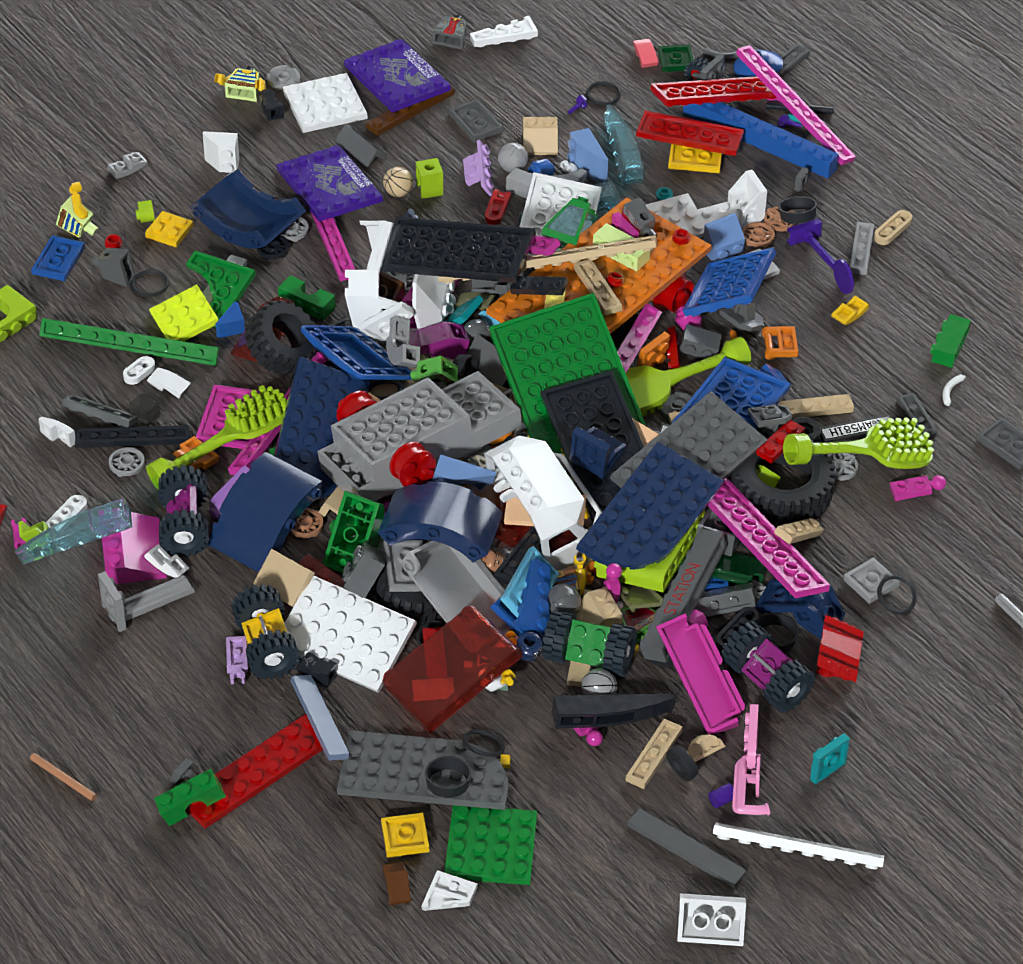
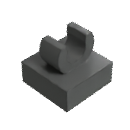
[170,757,196,785]

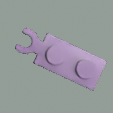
[226,636,248,684]

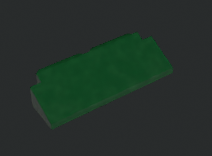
[677,544,767,584]

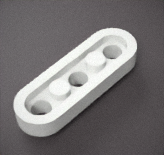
[46,495,87,539]

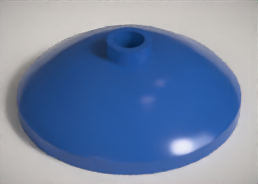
[733,49,783,78]

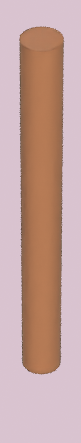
[30,753,97,801]

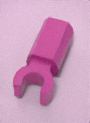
[11,518,28,550]

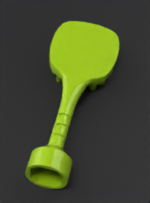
[626,337,751,416]
[146,385,288,490]
[783,417,934,469]

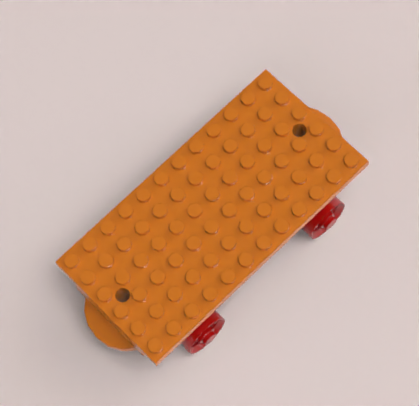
[486,198,712,334]

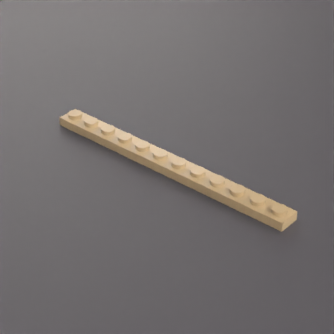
[438,235,657,283]

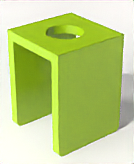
[416,158,443,199]

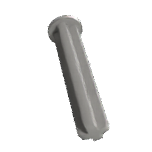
[995,593,1023,628]

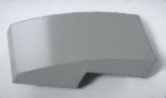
[107,152,147,179]

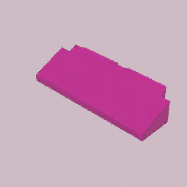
[656,613,745,735]

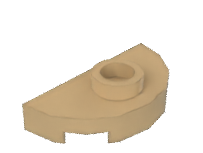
[688,734,725,762]

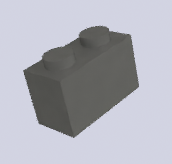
[679,324,721,359]

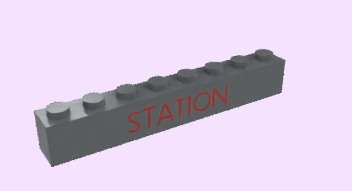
[640,529,727,663]

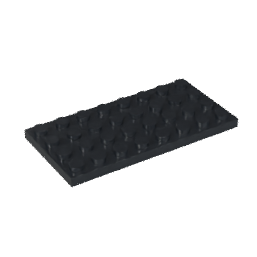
[380,217,536,283]
[540,371,644,523]

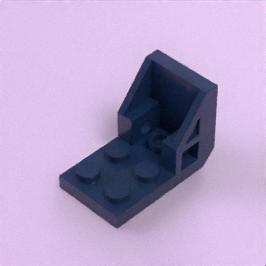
[569,426,627,479]
[755,580,845,639]

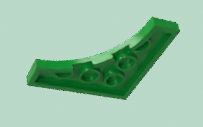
[186,251,256,328]

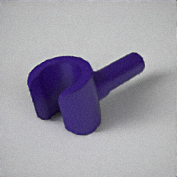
[568,95,587,114]
[777,114,802,128]

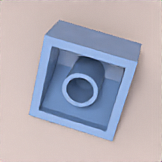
[703,213,745,262]

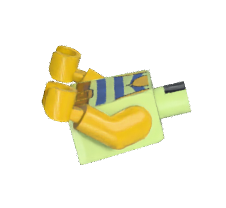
[214,66,266,102]
[56,182,98,237]

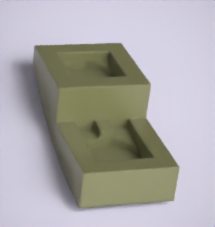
[454,292,495,311]

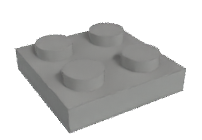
[843,557,900,604]

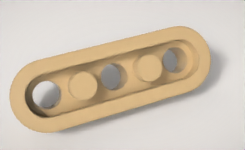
[874,210,912,245]

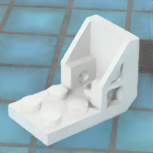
[697,170,767,229]

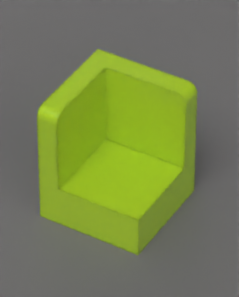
[755,464,780,488]
[18,521,49,547]

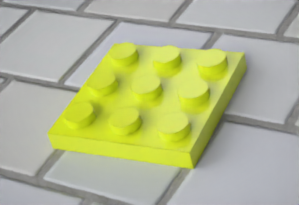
[149,285,219,342]

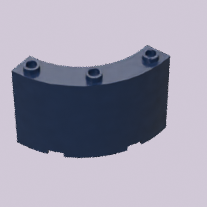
[189,169,306,249]
[208,452,322,572]
[378,482,503,563]

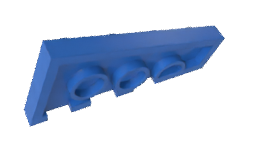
[513,559,551,639]

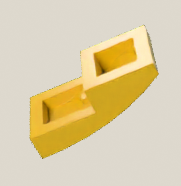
[831,296,869,325]

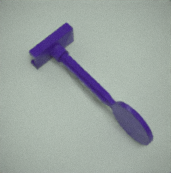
[787,219,854,294]

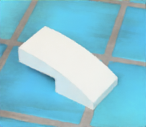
[147,368,190,399]
[39,417,75,447]
[144,544,189,578]

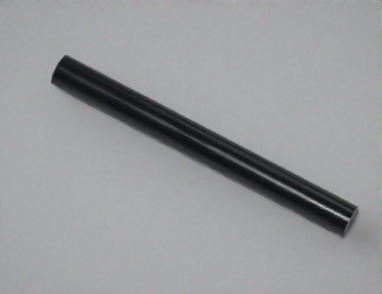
[766,102,834,114]

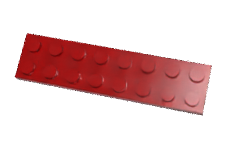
[650,76,777,107]
[186,714,323,829]

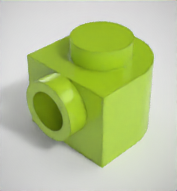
[135,200,155,223]

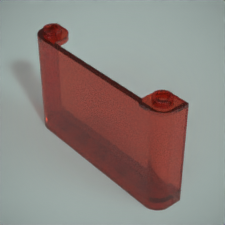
[382,605,523,733]

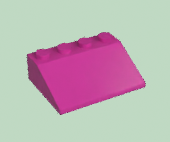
[99,509,167,584]

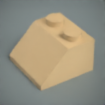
[523,117,558,155]
[575,587,622,627]

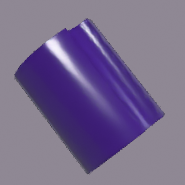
[708,783,733,808]

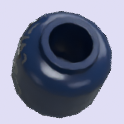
[516,632,543,661]

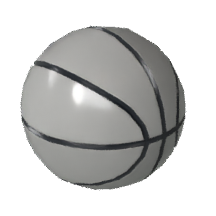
[581,668,618,695]

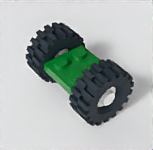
[542,610,637,677]

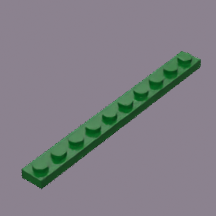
[39,318,220,366]

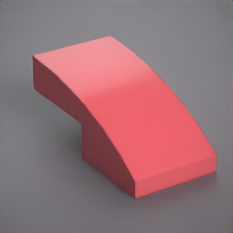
[633,39,658,68]

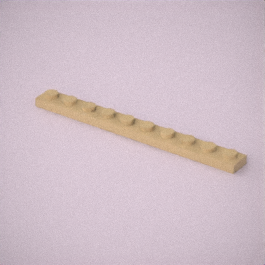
[668,394,854,425]

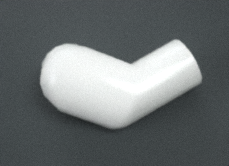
[560,160,578,174]

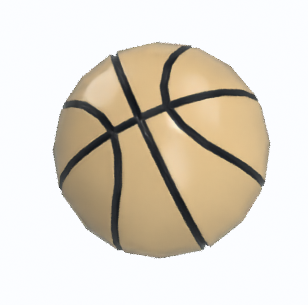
[383,167,413,197]

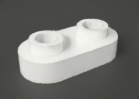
[123,356,155,385]

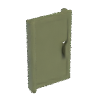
[620,582,663,612]

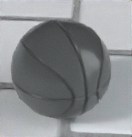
[464,319,492,349]
[548,583,581,614]

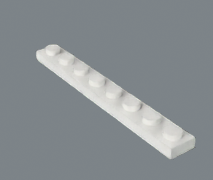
[713,822,884,869]

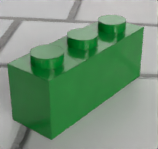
[930,314,971,368]

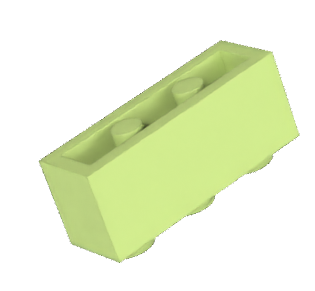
[593,223,650,271]

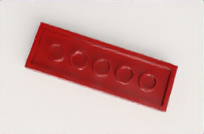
[636,110,744,156]

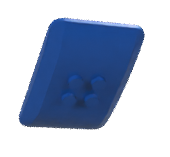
[301,325,411,380]

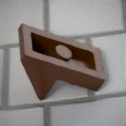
[383,862,411,905]

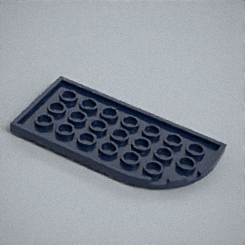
[274,356,370,501]
[576,442,724,570]

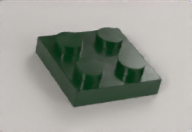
[658,44,694,72]

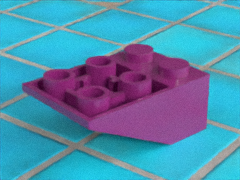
[409,321,470,359]

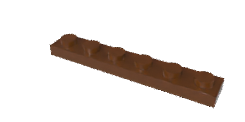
[366,86,455,136]

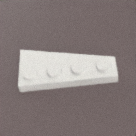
[470,16,538,47]

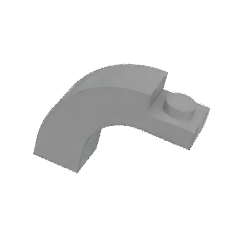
[386,317,420,368]

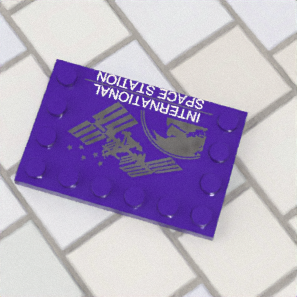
[344,39,451,113]
[276,145,383,222]

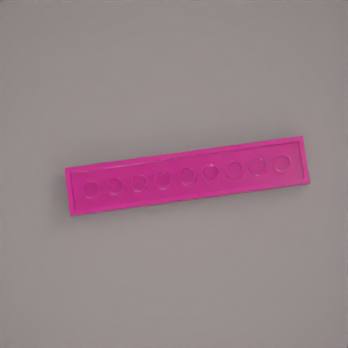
[707,478,830,598]

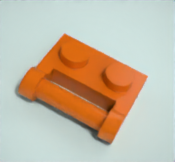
[762,326,798,360]

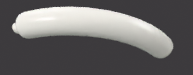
[942,374,965,406]

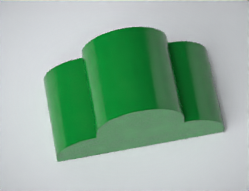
[323,491,384,573]

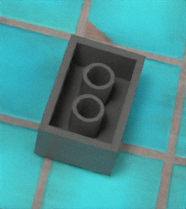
[342,541,385,598]

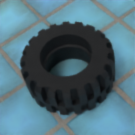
[245,300,317,374]
[375,563,440,625]

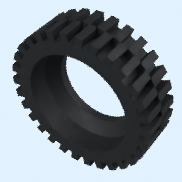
[730,432,836,526]

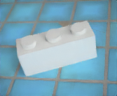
[677,893,746,946]

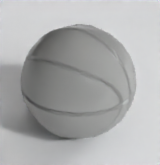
[498,142,528,173]

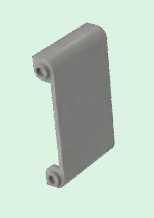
[403,541,513,653]

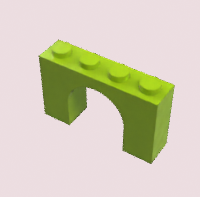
[0,285,37,342]

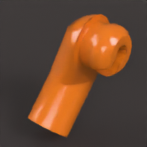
[583,561,596,585]

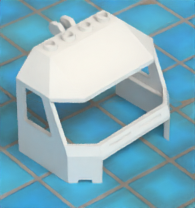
[345,221,456,335]
[484,436,602,571]

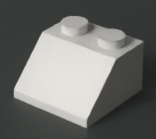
[203,131,239,173]

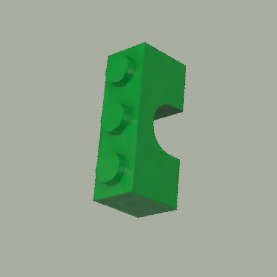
[278,275,335,321]
[154,769,226,826]

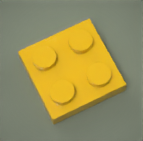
[145,211,194,248]
[381,813,429,857]

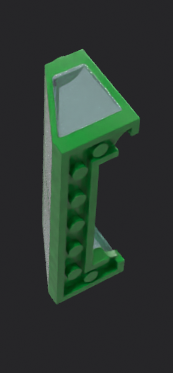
[541,196,598,249]

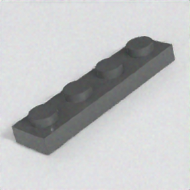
[62,394,138,427]

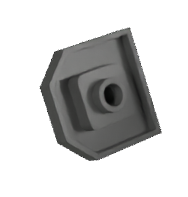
[719,302,764,332]
[748,404,792,437]

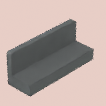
[335,124,387,167]
[695,582,756,617]

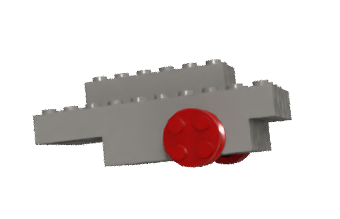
[317,371,522,501]

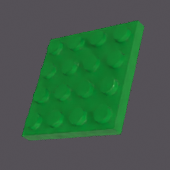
[444,805,537,885]

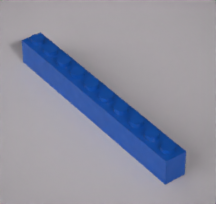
[683,102,839,179]

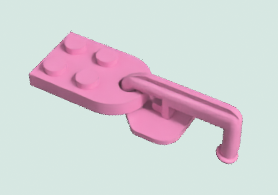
[732,704,770,815]

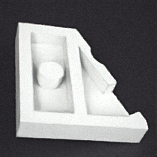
[421,870,478,911]

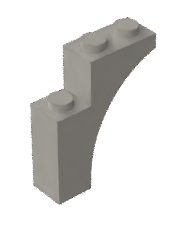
[506,168,588,199]

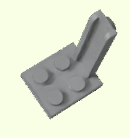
[98,571,194,632]

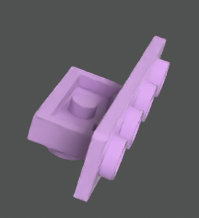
[463,139,494,196]

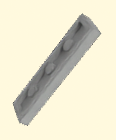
[850,222,874,275]

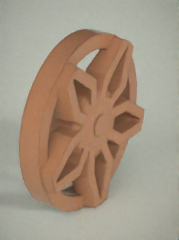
[764,207,796,231]
[742,222,775,248]
[290,508,323,538]

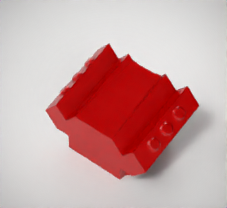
[816,614,864,682]

